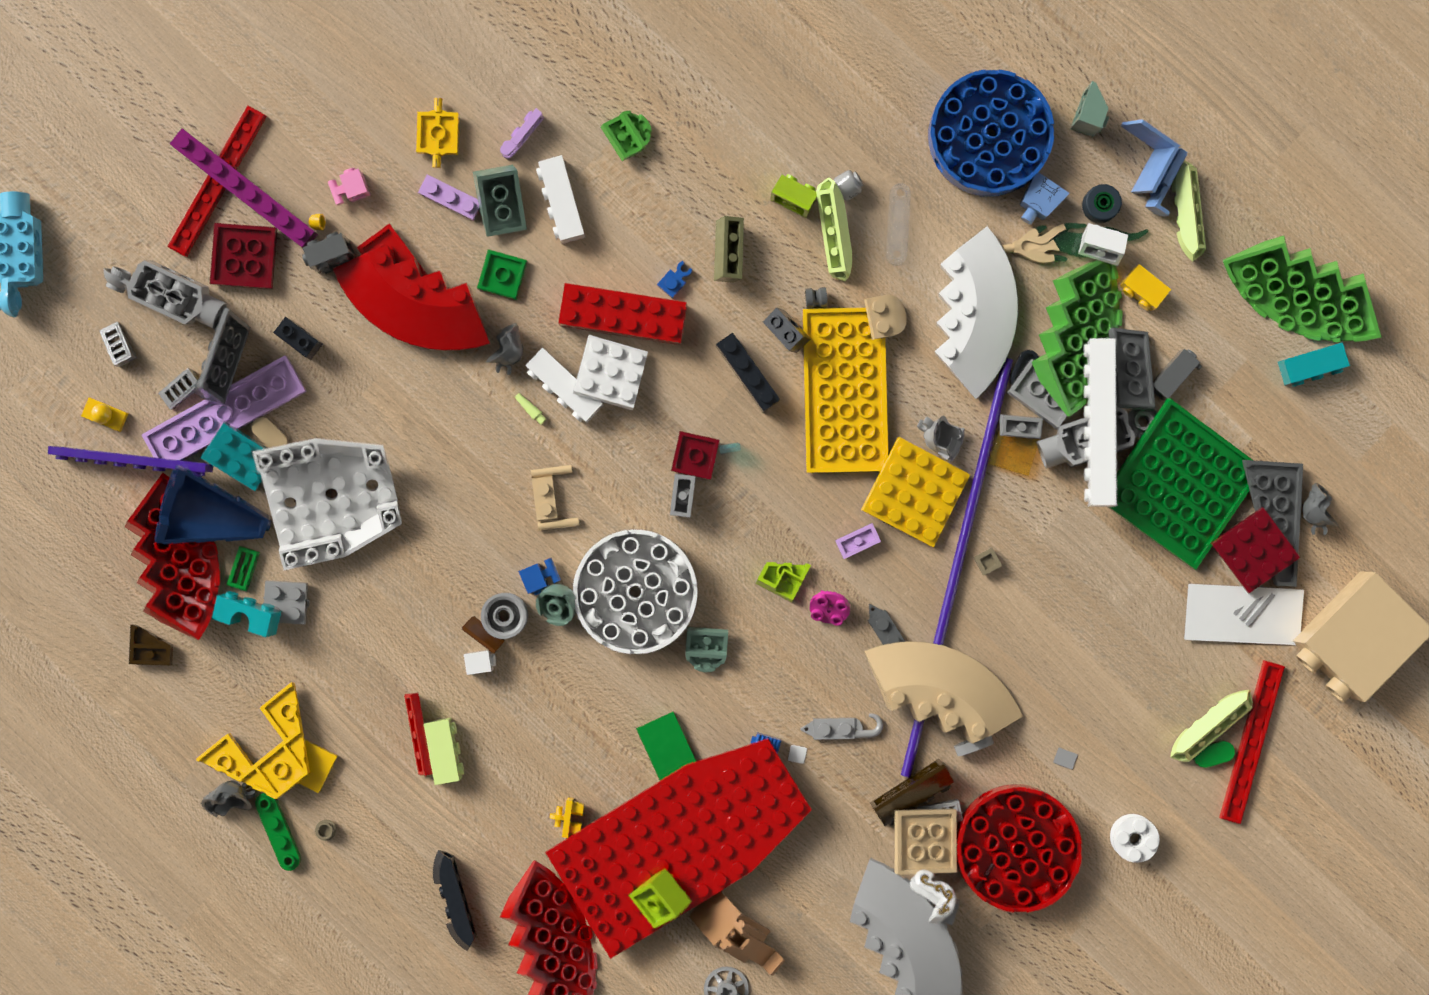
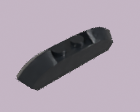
[433,850,477,951]

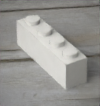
[536,155,585,244]
[526,348,603,423]

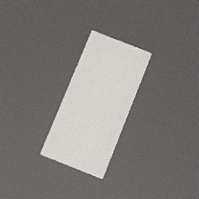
[1184,584,1304,645]

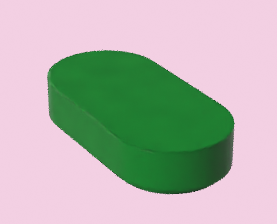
[1193,741,1235,768]

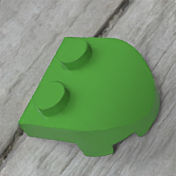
[600,111,652,161]

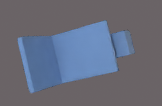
[1121,119,1187,216]

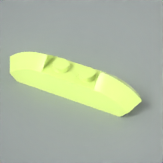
[1172,160,1206,262]
[816,178,852,281]
[1171,690,1253,762]

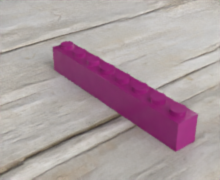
[169,128,318,248]

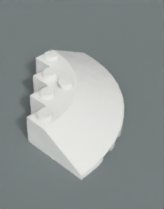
[935,226,1018,399]

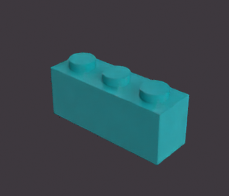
[1277,342,1350,387]

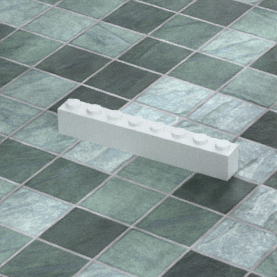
[1084,339,1116,507]

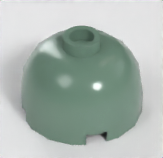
[536,584,576,626]

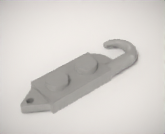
[800,713,883,740]

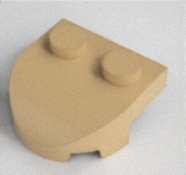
[864,295,906,340]

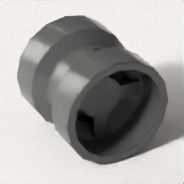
[805,287,827,309]

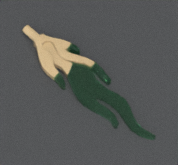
[1001,223,1148,264]

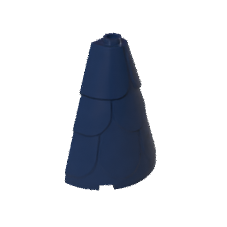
[155,465,271,544]

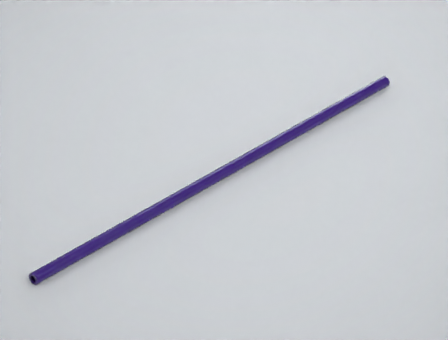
[901,358,1013,778]

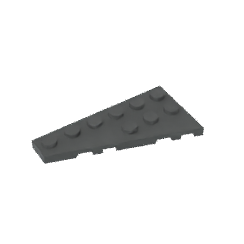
[1242,460,1303,587]

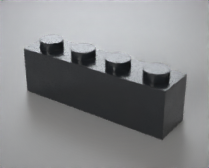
[716,332,780,413]

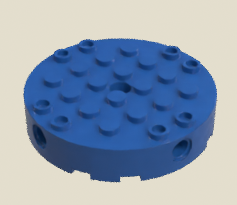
[928,69,1054,197]

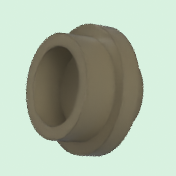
[315,820,336,841]

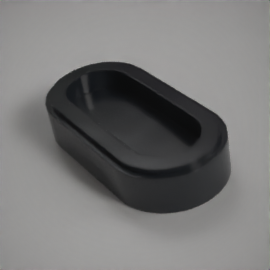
[1009,350,1039,385]

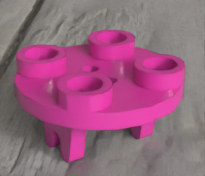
[809,590,850,626]

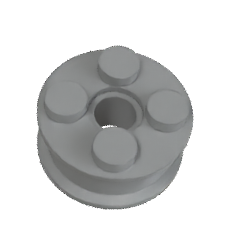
[481,593,528,639]

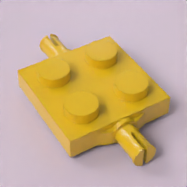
[416,97,459,168]

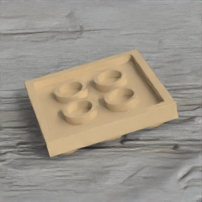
[895,809,957,875]

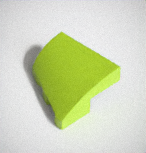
[756,562,811,602]

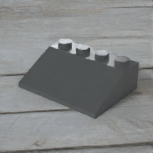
[194,308,251,404]

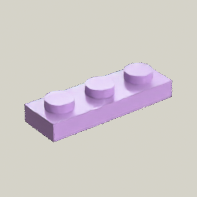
[418,174,480,221]

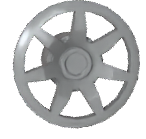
[704,966,749,995]

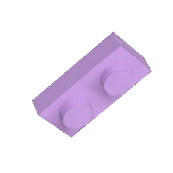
[835,523,881,559]

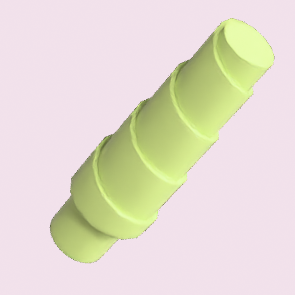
[515,393,546,425]

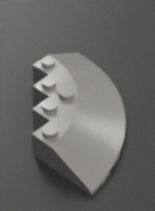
[850,858,963,995]

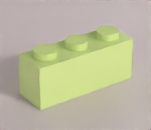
[424,718,464,785]

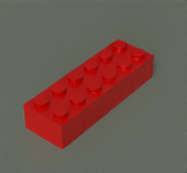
[558,283,687,345]

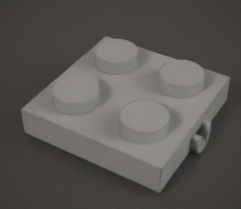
[263,580,310,624]

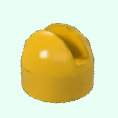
[308,214,326,230]

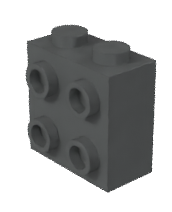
[302,232,356,274]

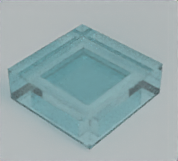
[719,442,741,455]

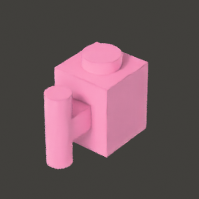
[328,168,371,206]

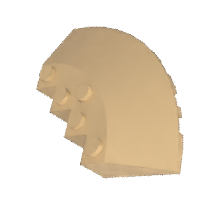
[864,641,1023,744]

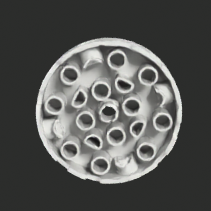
[573,530,697,654]

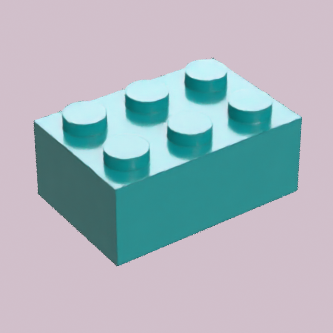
[201,421,268,491]

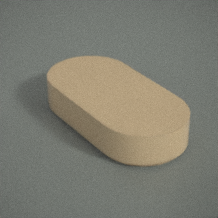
[252,417,288,448]

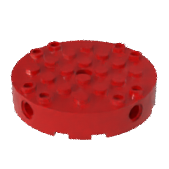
[956,784,1082,913]

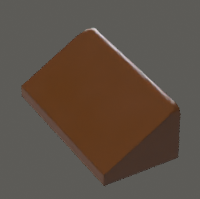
[462,616,505,653]

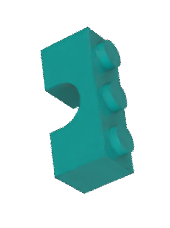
[212,591,282,637]

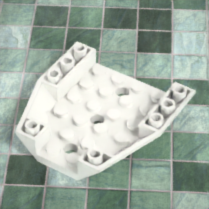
[253,438,402,570]

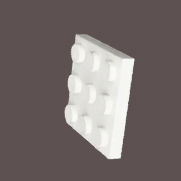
[573,335,648,410]

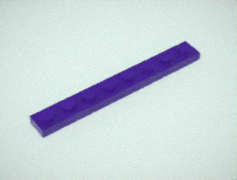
[47,446,214,476]

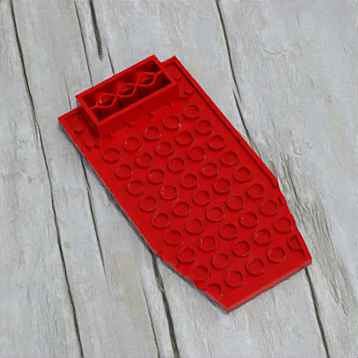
[545,738,812,959]

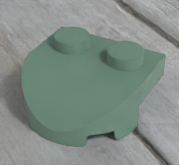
[686,627,728,672]

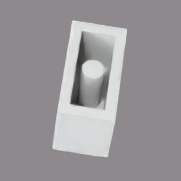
[1078,223,1128,266]

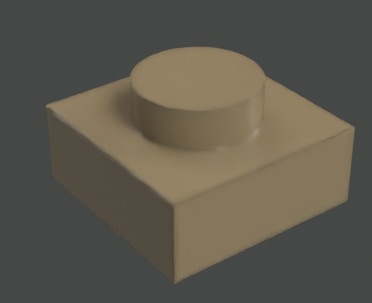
[973,548,1002,576]

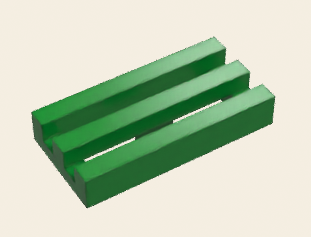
[226,546,260,591]

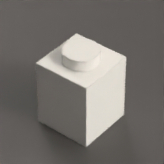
[464,650,496,675]

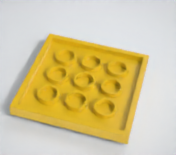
[861,437,970,548]

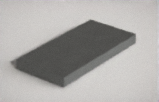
[1108,328,1156,411]

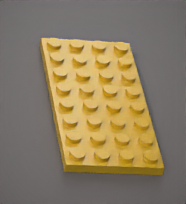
[802,308,888,473]

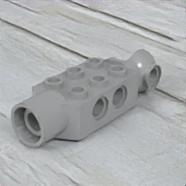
[104,260,227,329]

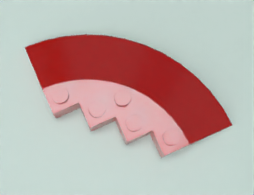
[333,245,490,351]
[125,473,220,641]
[500,860,598,995]

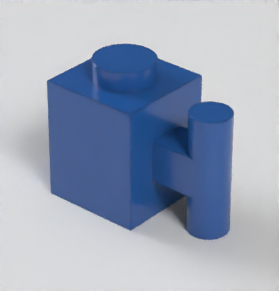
[518,557,561,596]

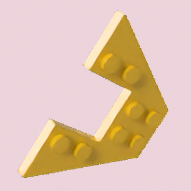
[196,682,310,799]

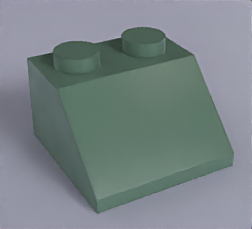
[1070,81,1109,137]

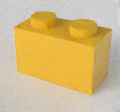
[1120,264,1171,311]

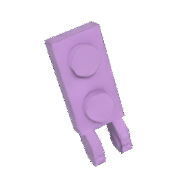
[500,108,544,159]

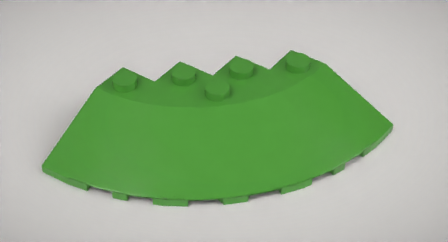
[1223,236,1381,342]
[1032,260,1122,416]

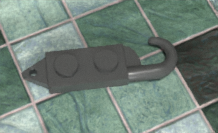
[867,604,905,645]

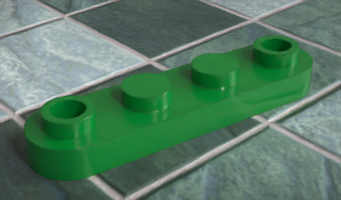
[255,793,301,871]

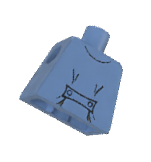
[1020,172,1069,225]

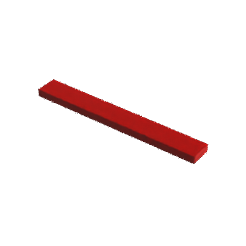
[167,105,267,257]
[1219,660,1285,824]

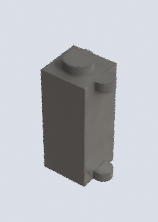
[1153,349,1202,401]

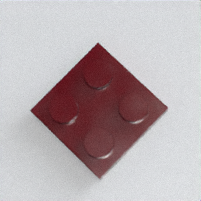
[671,431,720,480]

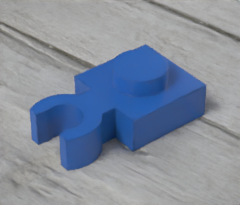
[657,261,692,299]

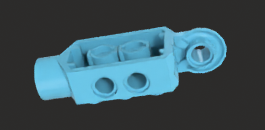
[0,191,44,318]

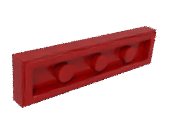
[404,693,433,776]

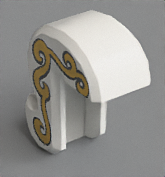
[910,870,956,924]

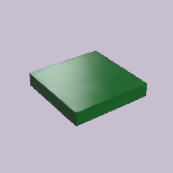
[477,249,528,300]

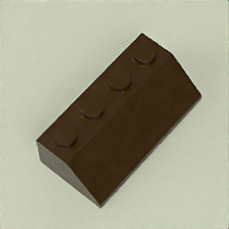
[870,758,954,826]

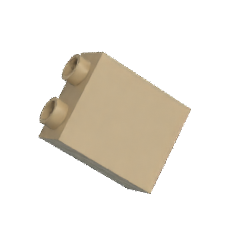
[1293,571,1429,703]

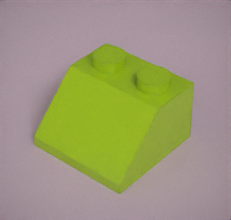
[770,174,817,218]
[629,869,691,929]

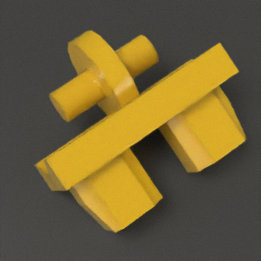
[550,797,584,838]

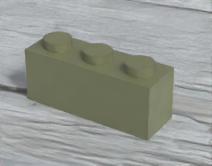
[714,216,744,283]

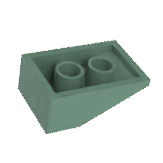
[473,165,527,237]

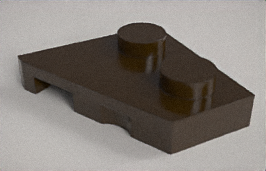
[129,624,173,666]

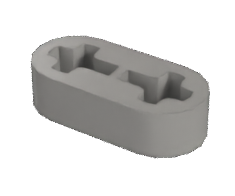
[954,736,994,756]

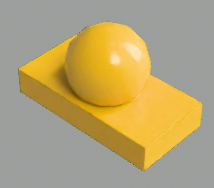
[81,397,129,432]

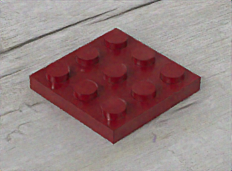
[209,223,277,289]
[1211,507,1301,594]

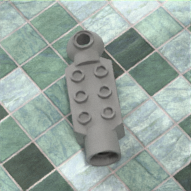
[1037,407,1158,469]

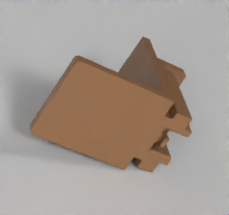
[689,891,785,976]

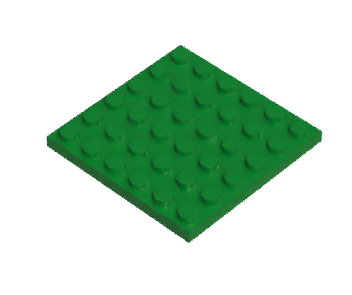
[1107,398,1254,570]

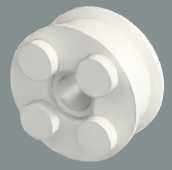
[1110,814,1159,863]

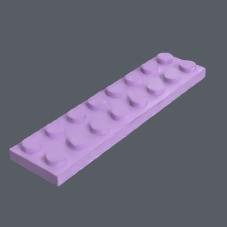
[142,355,307,469]

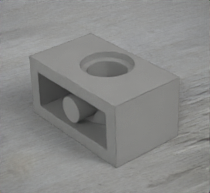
[670,474,696,518]

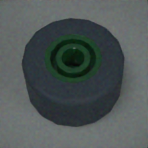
[1082,184,1122,223]

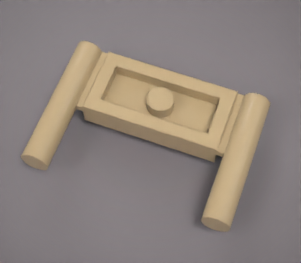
[531,465,580,531]

